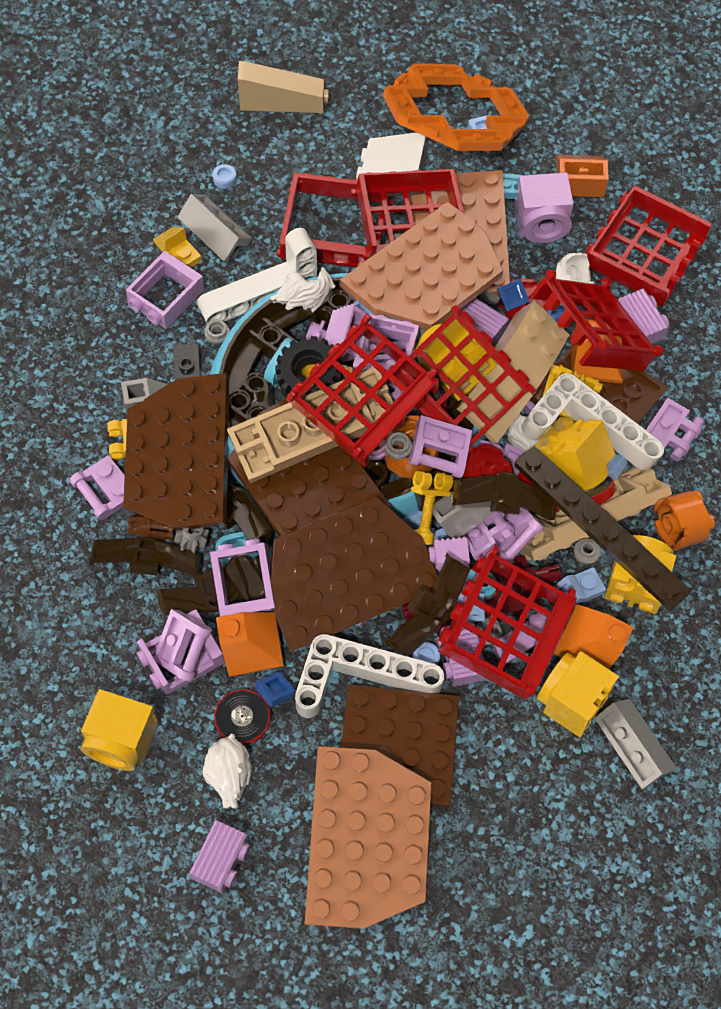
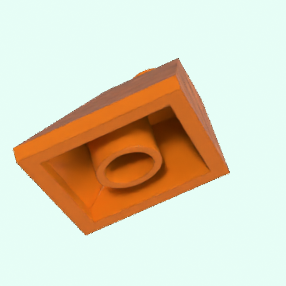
[571,320,623,384]
[553,604,634,669]
[216,612,284,677]

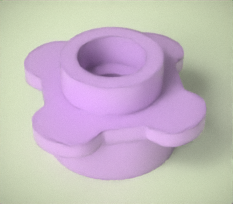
[306,320,326,341]

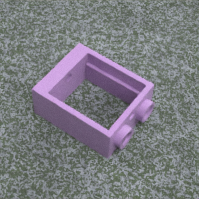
[126,251,204,329]
[353,314,419,389]
[210,539,275,617]

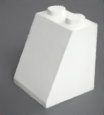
[356,132,426,198]

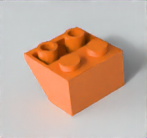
[556,155,609,197]

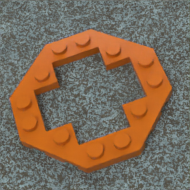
[383,64,529,152]

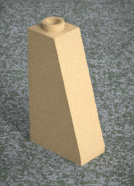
[238,61,328,113]

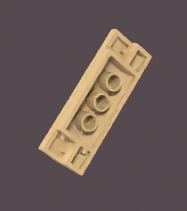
[227,367,393,483]
[520,466,672,562]

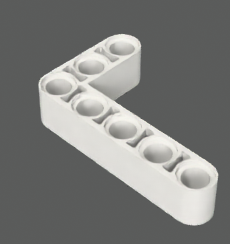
[196,228,317,324]
[521,373,664,470]
[295,634,444,718]

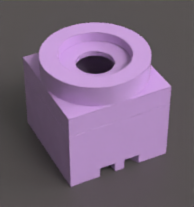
[514,173,573,243]

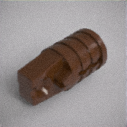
[128,515,177,541]

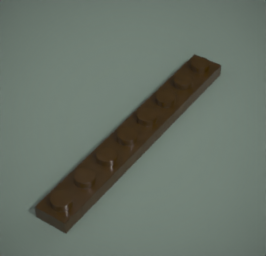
[514,446,691,612]

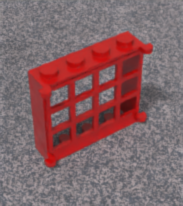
[351,169,464,261]
[585,185,712,308]
[531,270,664,371]
[388,305,536,455]
[286,313,439,467]
[437,545,577,700]

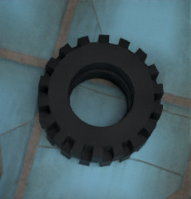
[275,336,345,403]

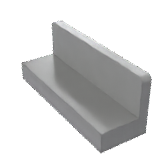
[178,194,253,261]
[595,699,677,789]

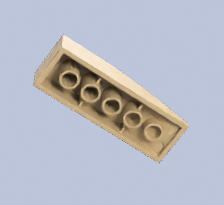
[457,300,569,444]

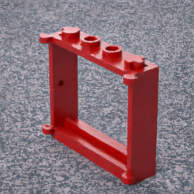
[276,173,393,268]

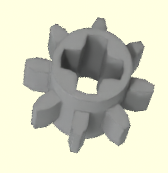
[174,528,209,553]

